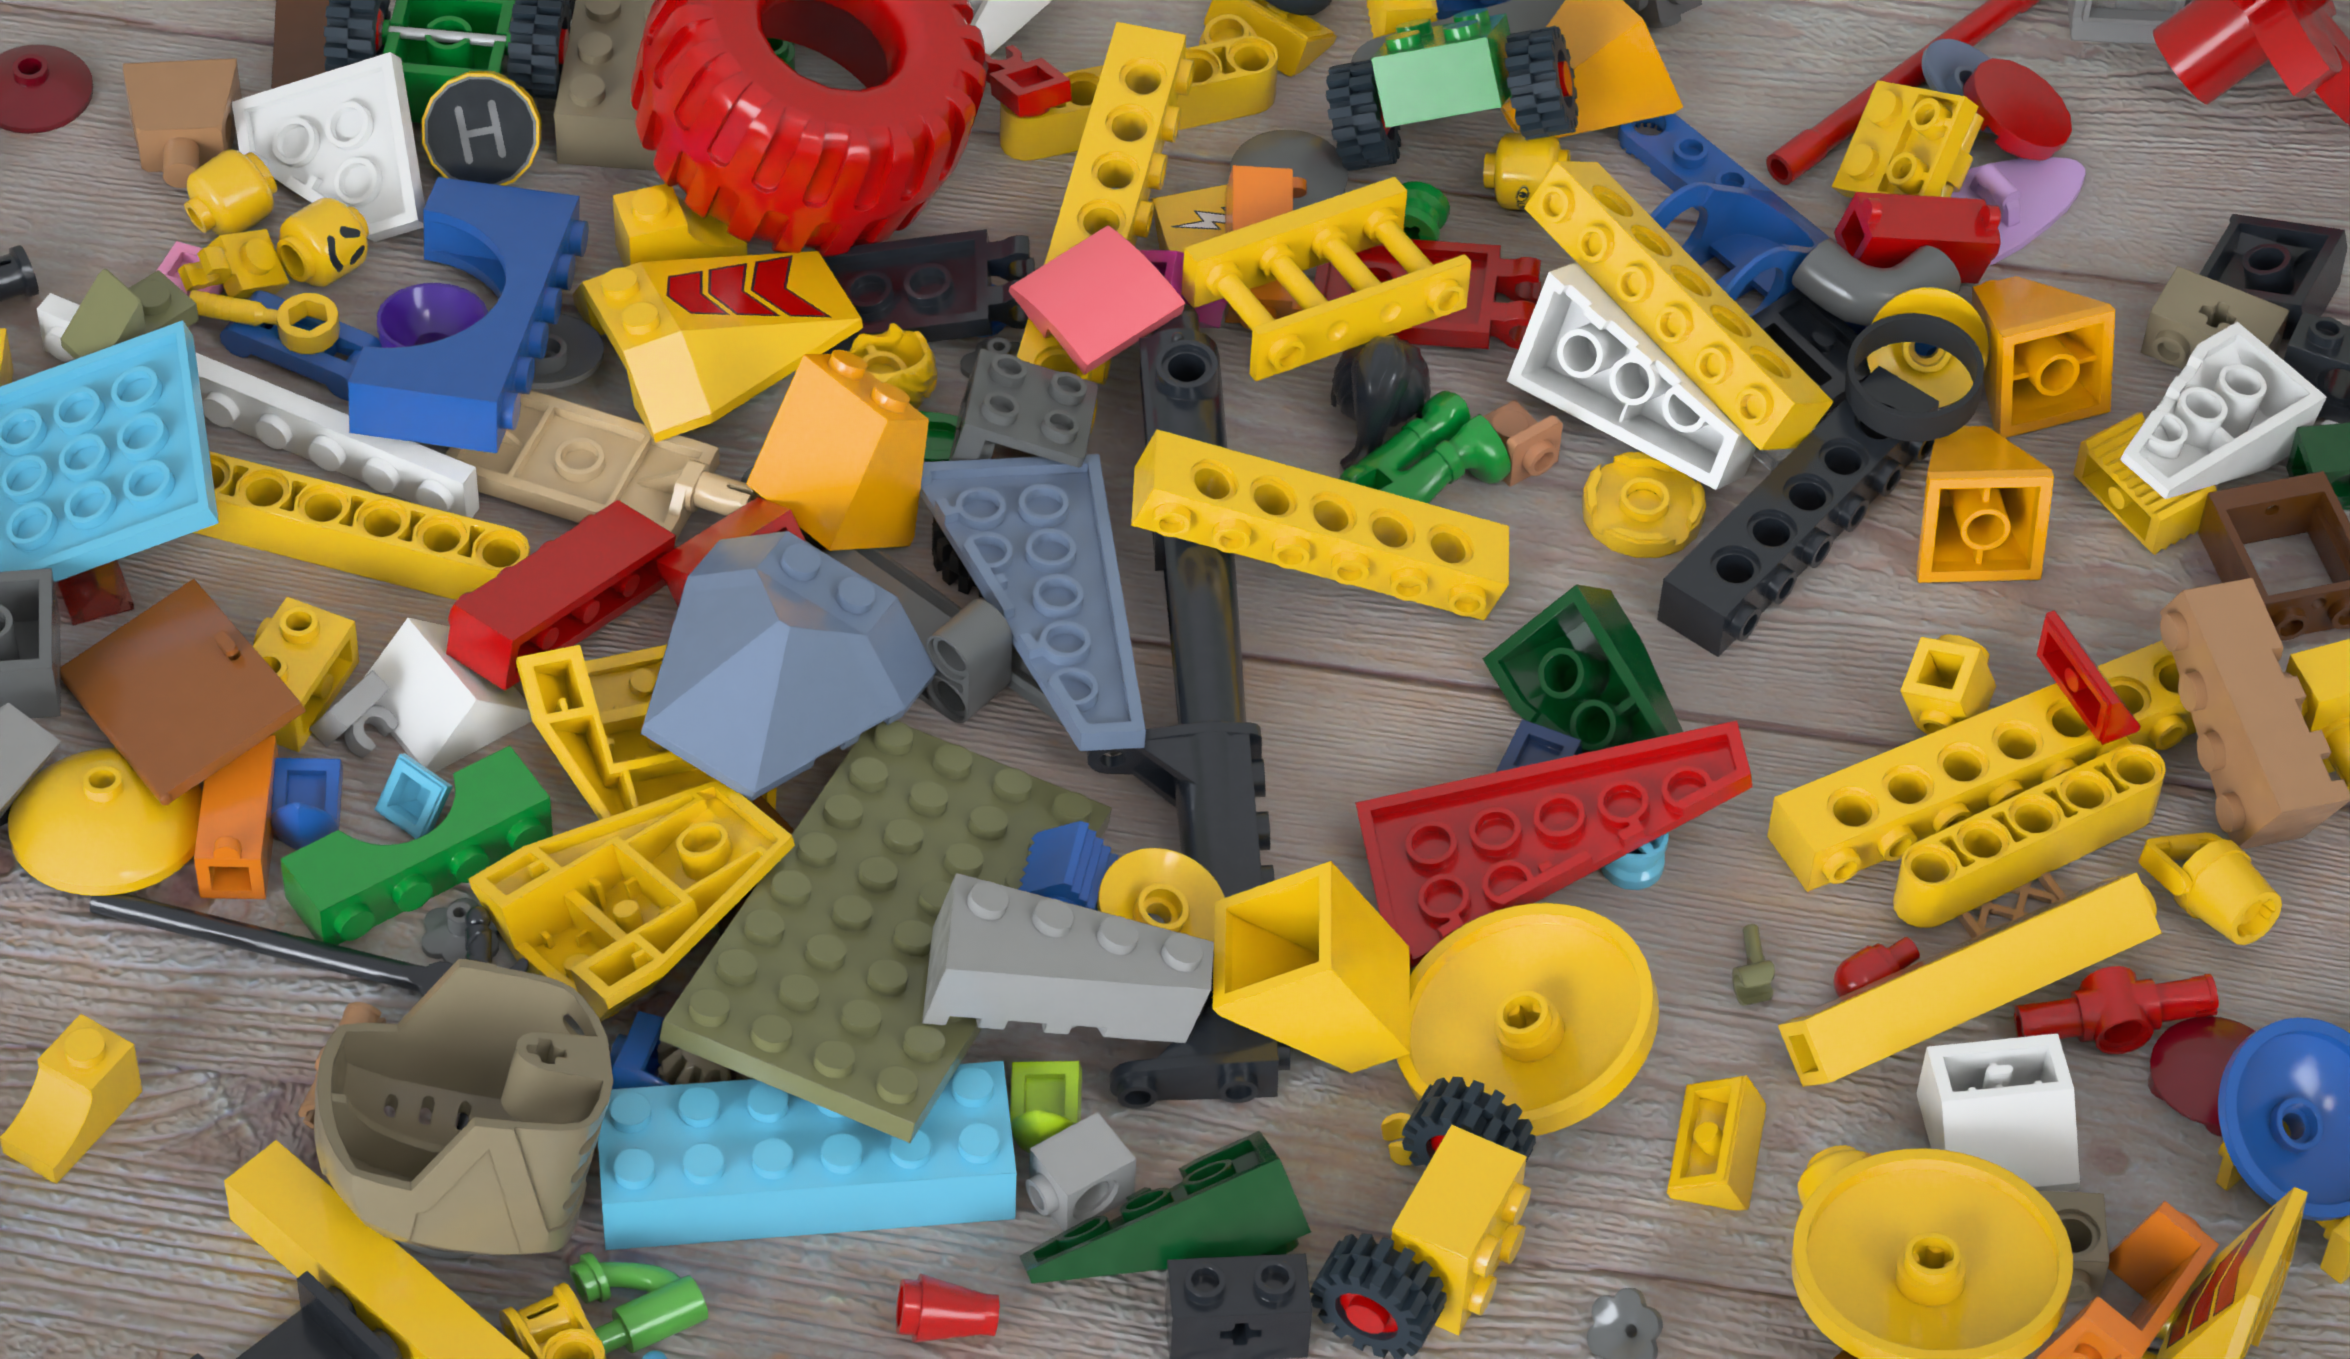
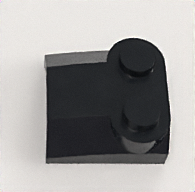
[2200,214,2347,340]

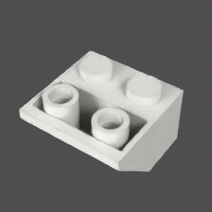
[1916,1034,2080,1192]

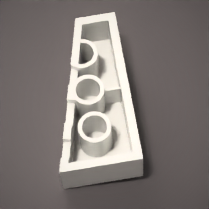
[1507,262,1756,490]

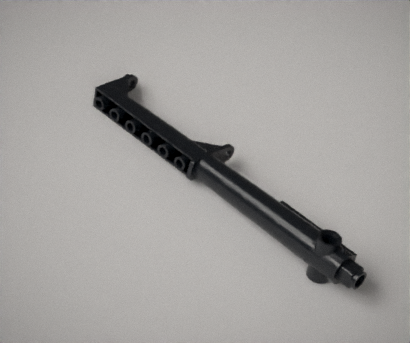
[1087,304,1290,1109]

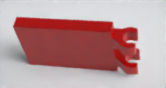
[1314,239,1541,350]

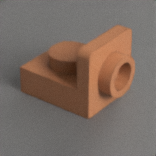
[1483,400,1563,487]

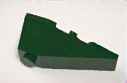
[1482,584,1683,754]
[1019,1131,1311,1284]

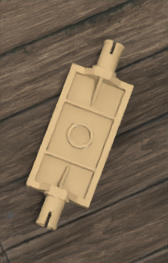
[445,390,760,542]

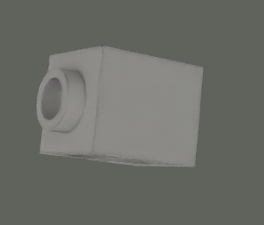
[1025,1112,1136,1231]

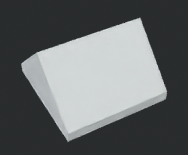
[365,618,532,773]

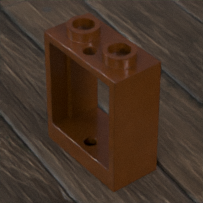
[2198,471,2350,641]

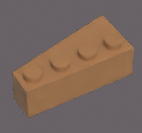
[2160,578,2350,850]

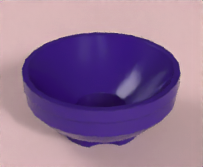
[377,283,488,348]

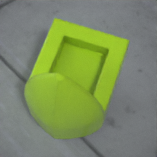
[1010,1061,1082,1153]

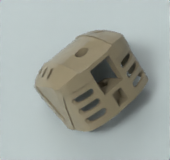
[314,959,613,1256]

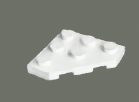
[232,52,425,242]

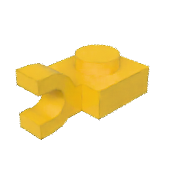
[177,229,289,299]

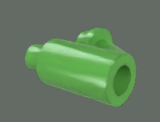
[570,1252,708,1354]

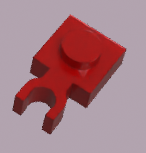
[983,45,1072,117]

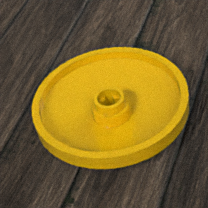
[1397,903,1659,1136]
[1791,1148,2073,1359]

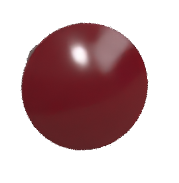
[2148,1016,2255,1137]

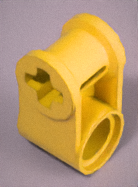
[499,1282,606,1359]

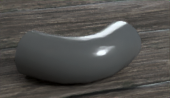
[1791,238,1961,327]

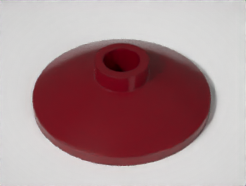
[0,45,93,134]

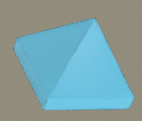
[374,753,453,839]

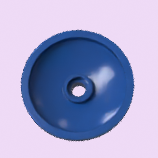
[2218,1017,2350,1221]

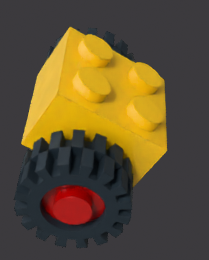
[1310,1077,1536,1359]

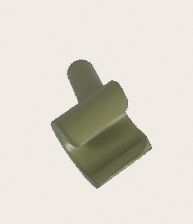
[1732,924,1775,1006]

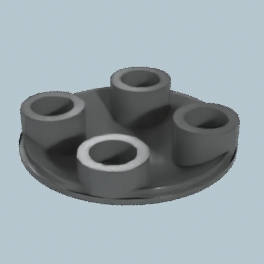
[1230,129,1348,211]

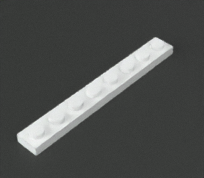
[37,293,479,518]

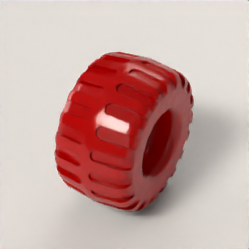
[631,0,986,257]

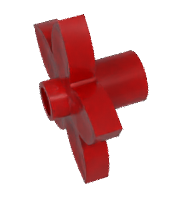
[2152,0,2350,126]

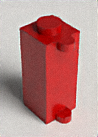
[1834,192,2001,284]

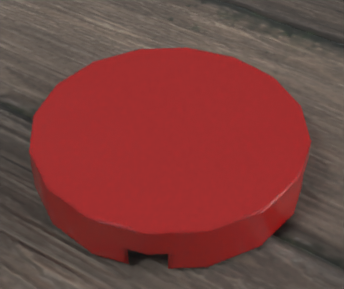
[1963,58,2072,161]

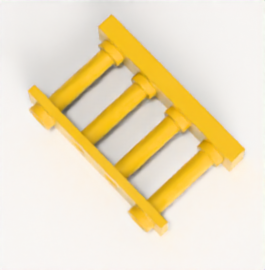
[1181,176,1471,382]

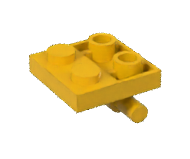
[1831,80,1984,198]

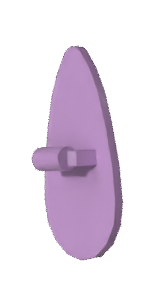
[1951,157,2086,265]

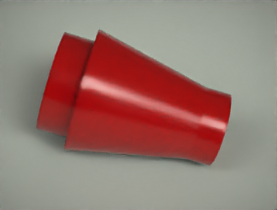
[896,1273,1000,1343]

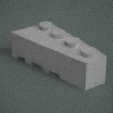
[922,873,1214,1043]

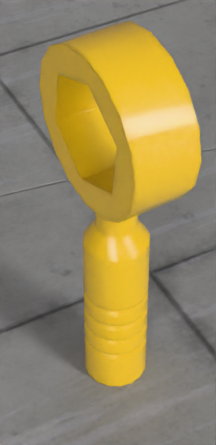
[189,290,340,354]

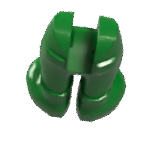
[1339,391,1511,504]

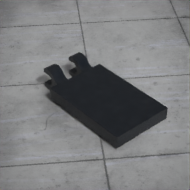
[816,229,1035,354]

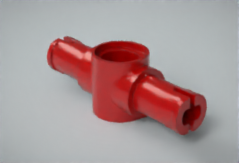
[2014,966,2219,1055]

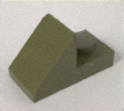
[60,269,199,359]

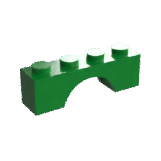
[280,745,553,945]

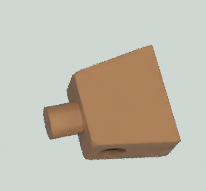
[123,58,242,188]

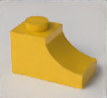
[613,184,748,267]
[0,1014,142,1184]

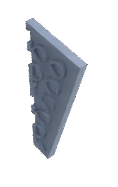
[920,454,1146,751]

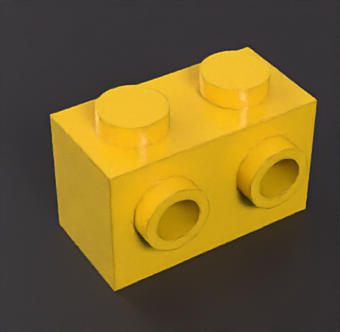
[253,597,360,752]

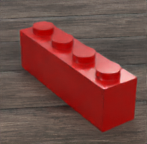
[446,500,676,691]

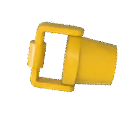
[2138,832,2282,945]

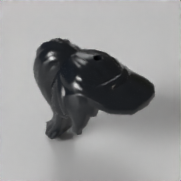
[1331,334,1431,471]

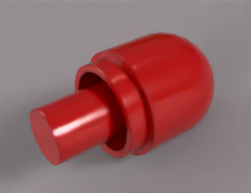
[1833,937,1920,997]

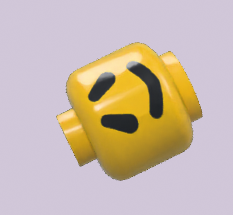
[276,198,369,287]

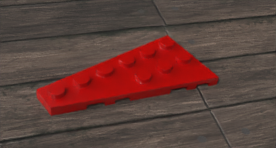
[1355,720,1753,969]

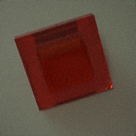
[56,560,134,626]

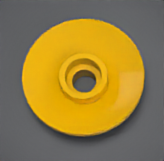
[1867,287,1989,408]
[1097,848,1225,951]

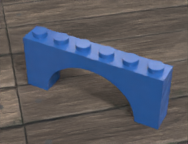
[348,177,589,453]

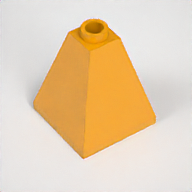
[1500,0,1683,138]
[1972,276,2115,438]
[1916,425,2054,583]

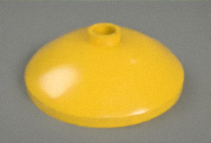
[8,747,203,896]

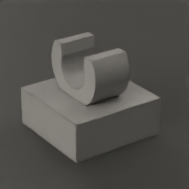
[309,670,398,758]

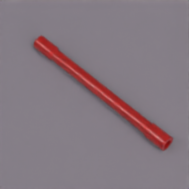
[1766,0,2041,185]

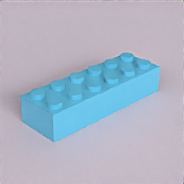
[598,1061,1017,1250]

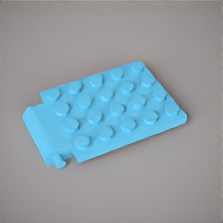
[0,320,219,582]

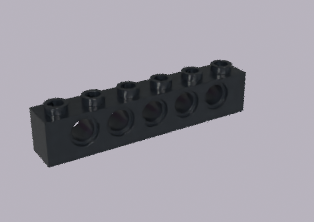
[1657,366,1939,657]

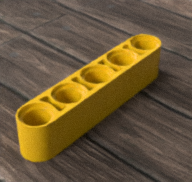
[999,36,1278,161]
[1893,744,2166,928]

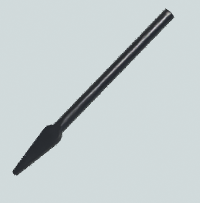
[90,893,453,997]

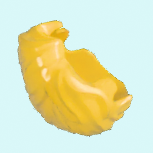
[849,323,938,409]

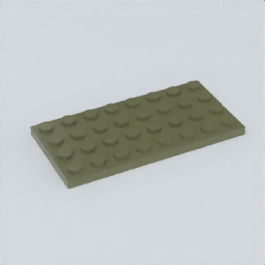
[659,721,1112,1143]

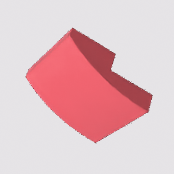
[1009,225,1186,375]

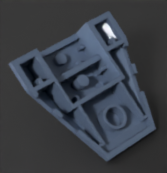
[641,531,936,801]

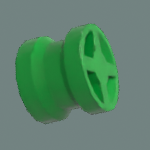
[1402,181,1450,241]

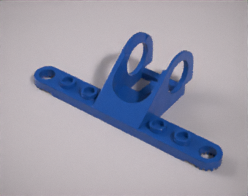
[1618,113,1937,356]

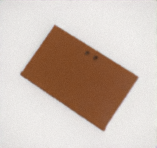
[61,579,306,806]

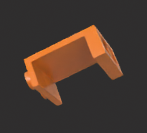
[2033,1200,2220,1359]

